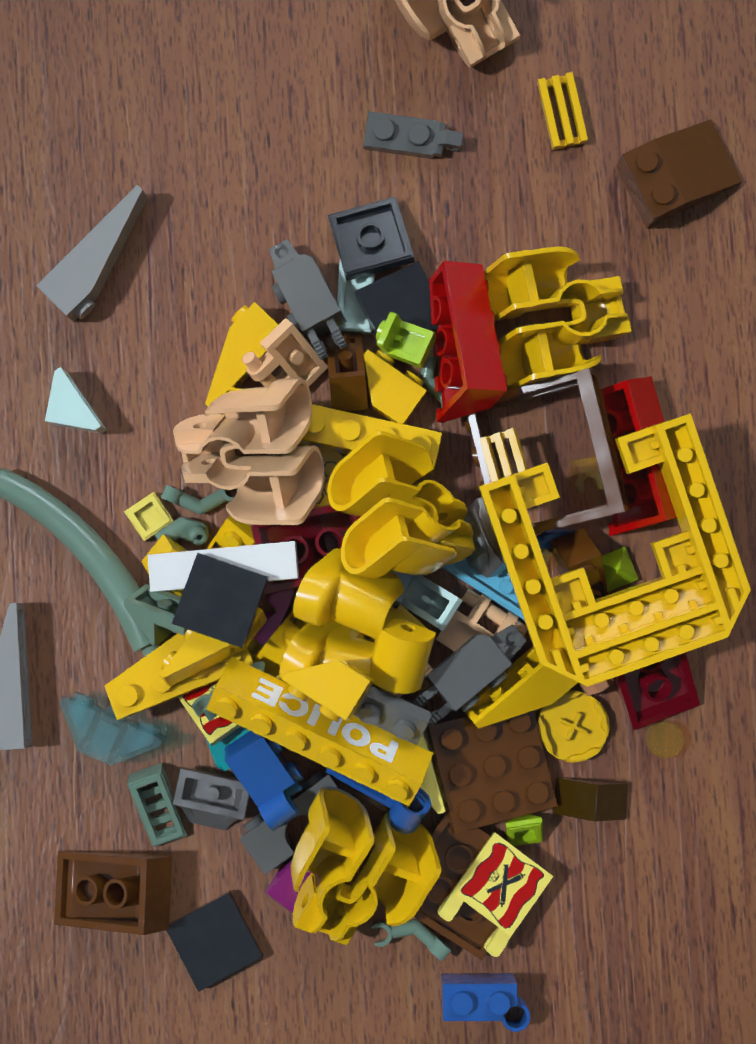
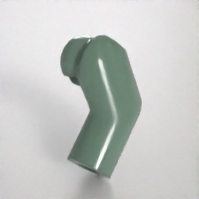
[155,517,209,545]

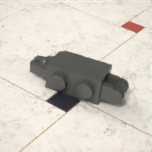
[269,240,348,360]
[410,624,526,728]

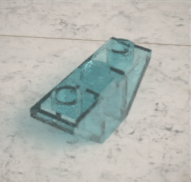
[59,692,167,766]

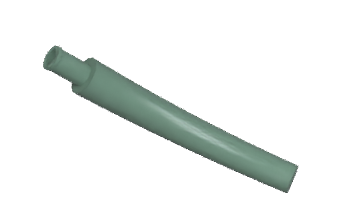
[0,468,162,657]

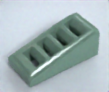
[127,763,187,847]

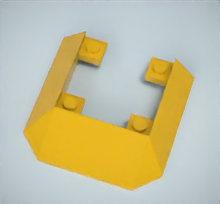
[479,413,751,687]

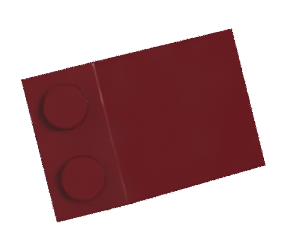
[250,505,361,594]
[613,652,700,730]

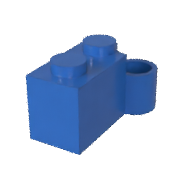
[224,731,304,831]
[441,973,530,1032]

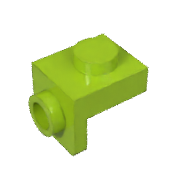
[376,312,437,369]

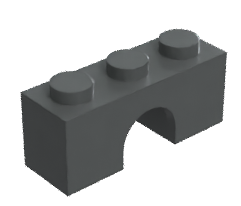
[240,771,344,875]

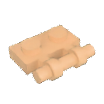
[242,318,328,387]
[436,588,528,652]

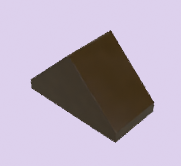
[553,777,628,822]

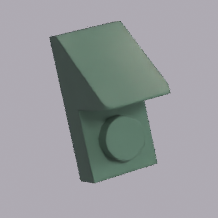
[124,584,188,646]

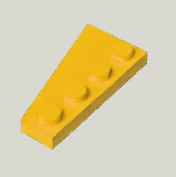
[104,633,254,720]

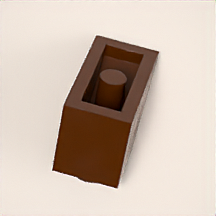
[326,333,368,412]

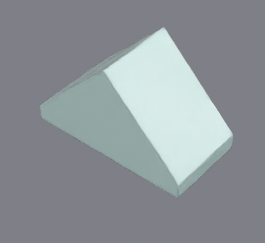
[45,367,107,434]
[400,575,463,631]

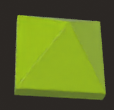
[602,547,639,592]
[506,814,543,846]

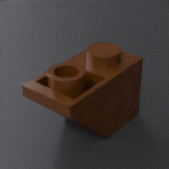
[550,528,608,599]

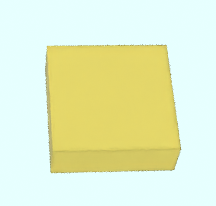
[124,492,174,542]

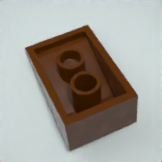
[616,119,742,228]
[54,851,172,935]

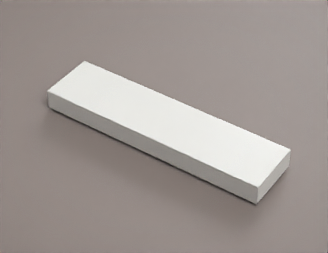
[148,541,299,592]

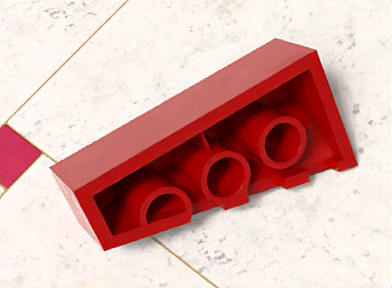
[429,260,507,423]
[601,376,677,536]

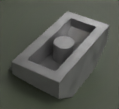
[463,497,506,578]
[173,767,250,830]

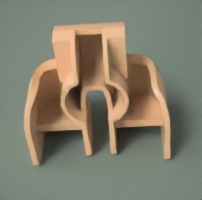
[395,0,520,68]
[173,378,325,525]

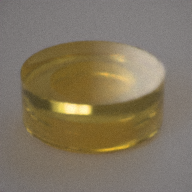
[646,721,684,758]

